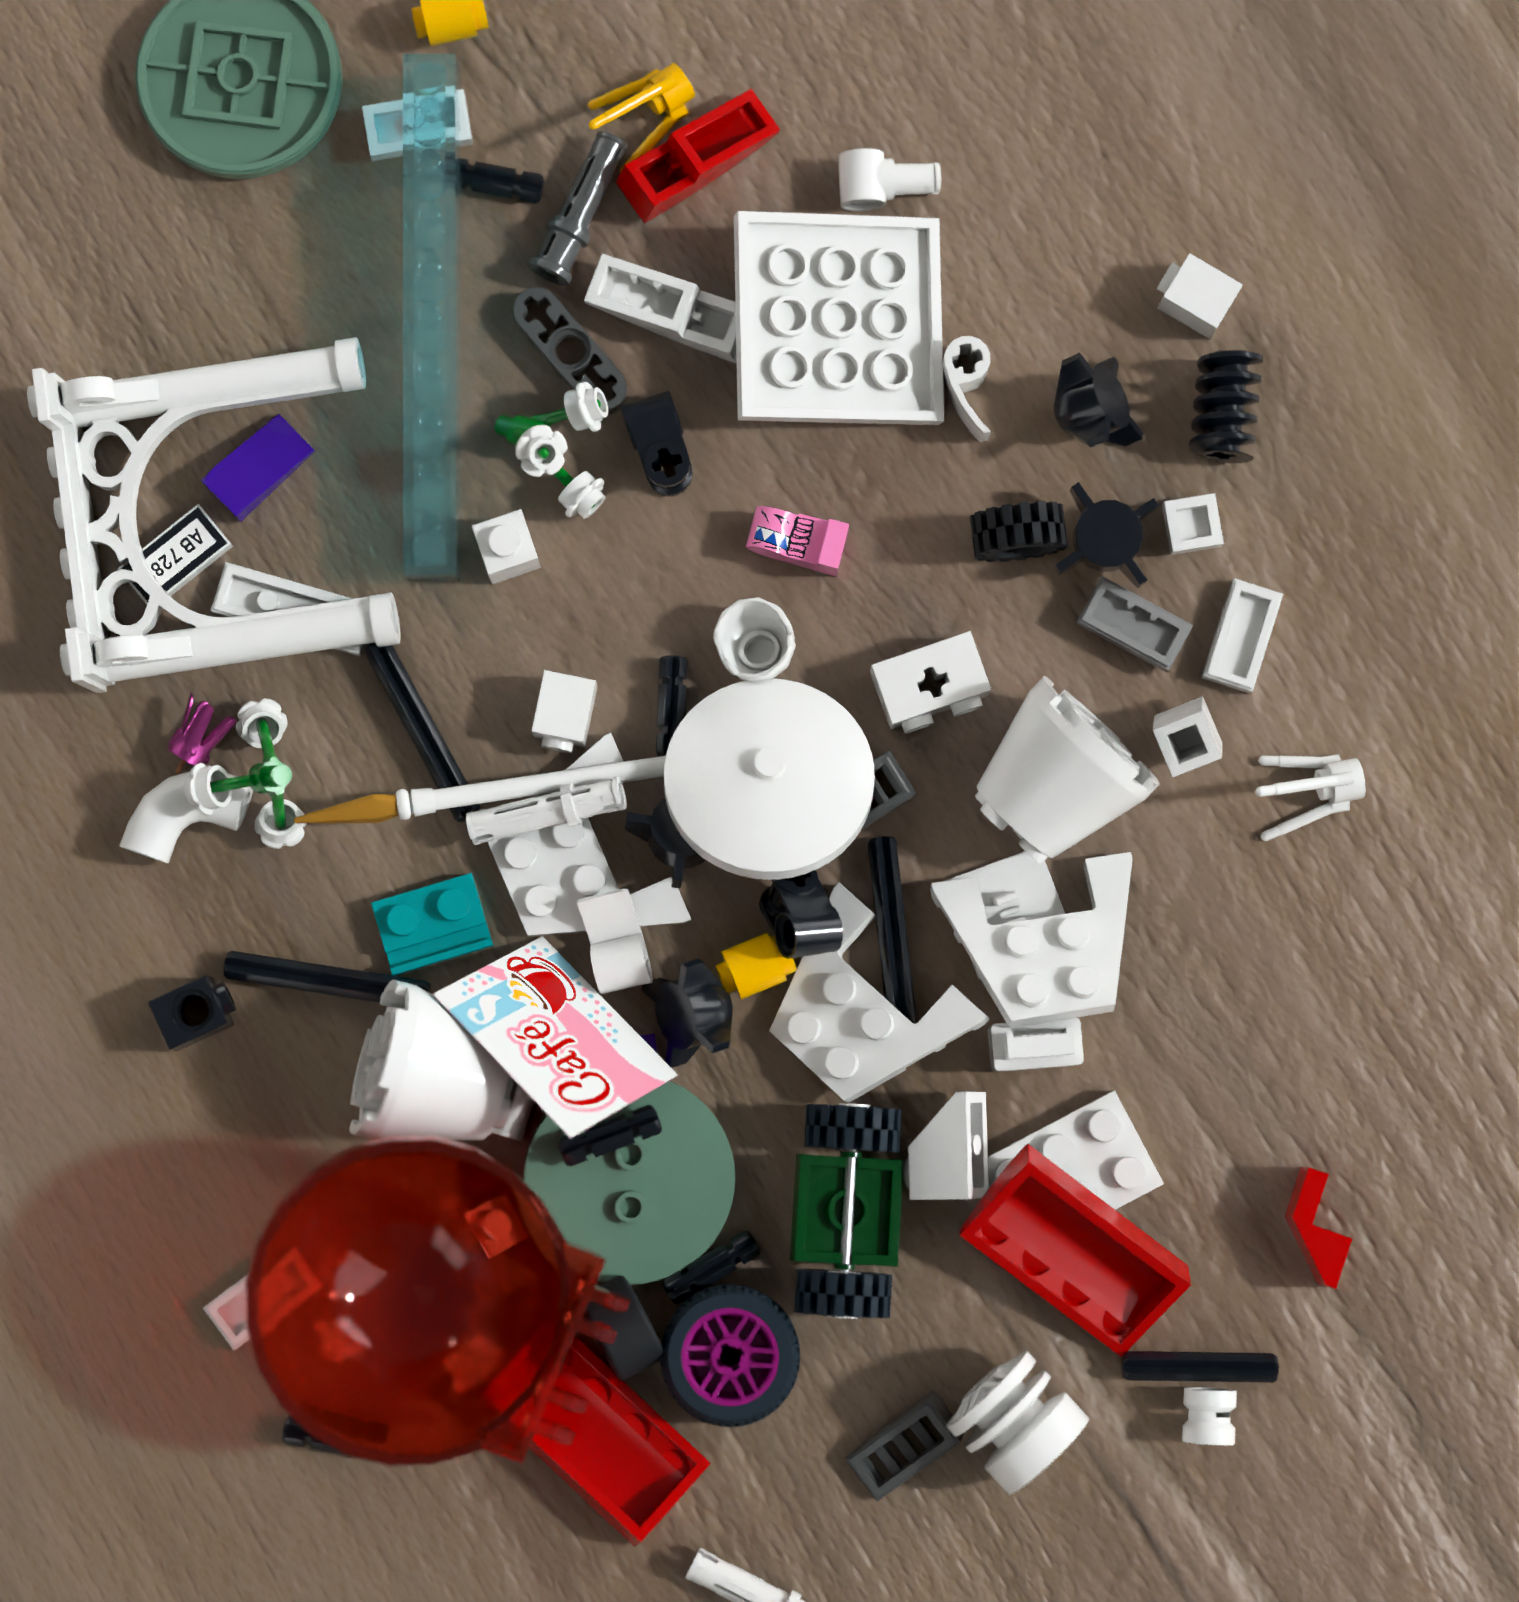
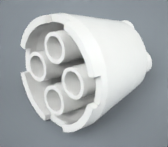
[975,676,1160,864]
[349,979,511,1140]

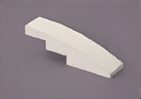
[584,253,737,364]

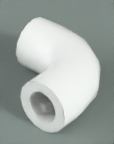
[119,772,253,864]

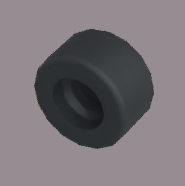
[577,1275,663,1381]

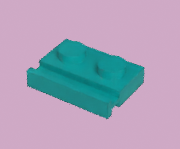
[371,873,494,976]

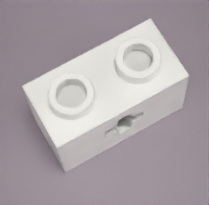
[870,631,991,734]

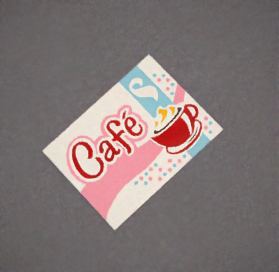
[433,936,678,1138]

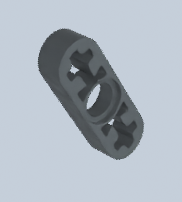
[513,287,627,415]

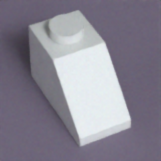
[904,1092,989,1200]

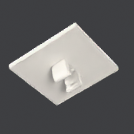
[945,851,1065,980]

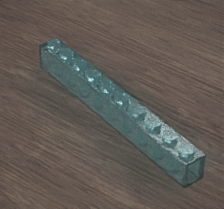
[403,54,460,581]

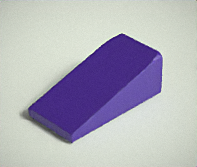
[201,414,315,522]

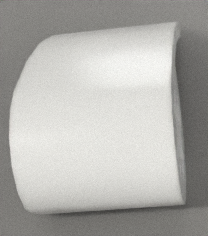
[943,336,991,442]
[577,889,653,995]

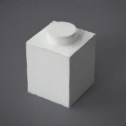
[1157,253,1243,339]
[472,509,541,584]
[532,670,597,753]
[1153,696,1223,777]

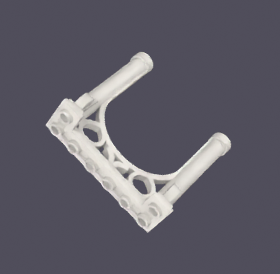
[27,337,400,693]

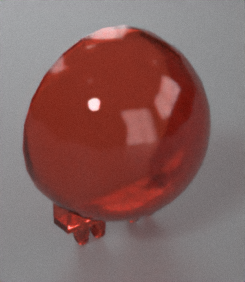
[246,1135,630,1466]

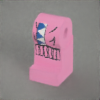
[746,506,849,577]

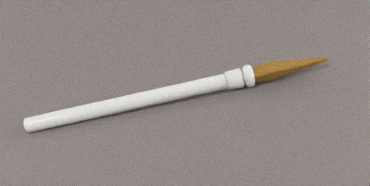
[293,756,666,823]

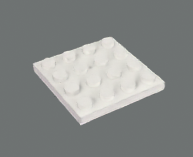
[734,211,944,425]

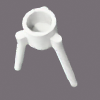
[1255,754,1366,841]

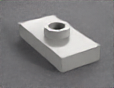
[1076,576,1193,673]

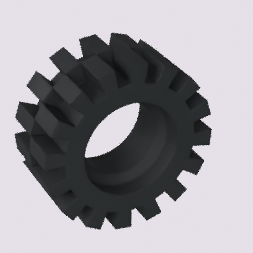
[970,501,1068,562]

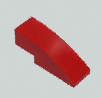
[615,88,780,224]

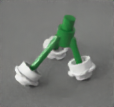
[495,382,608,519]
[184,698,306,849]

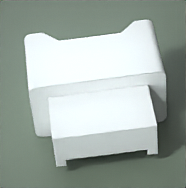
[987,1017,1084,1072]

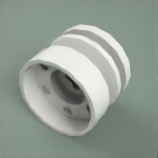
[946,1351,1090,1495]

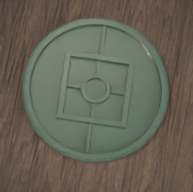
[135,0,343,179]
[523,1080,735,1285]

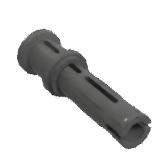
[527,131,627,286]

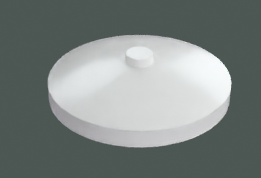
[664,678,875,880]

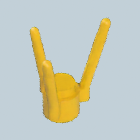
[588,63,695,173]

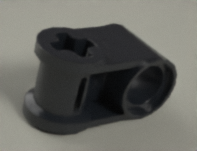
[620,390,693,497]
[759,870,843,959]

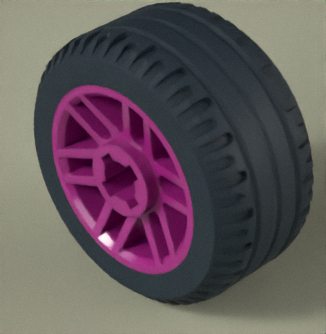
[660,1284,800,1427]

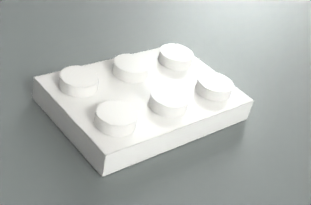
[988,1090,1164,1210]

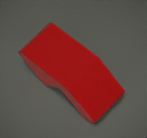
[1284,1167,1353,1289]

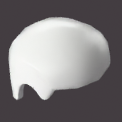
[713,597,796,682]

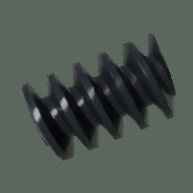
[1189,350,1264,463]

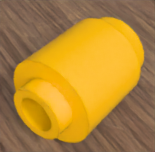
[411,0,489,47]
[715,933,797,1000]

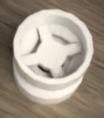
[1182,1387,1237,1445]

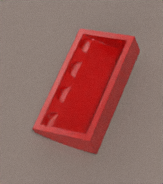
[959,1143,1191,1357]
[479,1319,711,1547]

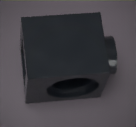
[148,975,237,1051]

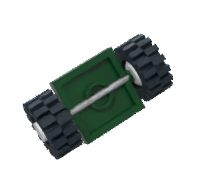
[790,1103,904,1319]

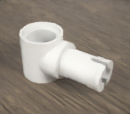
[838,148,941,211]

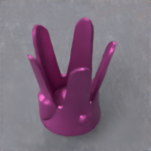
[167,693,237,774]

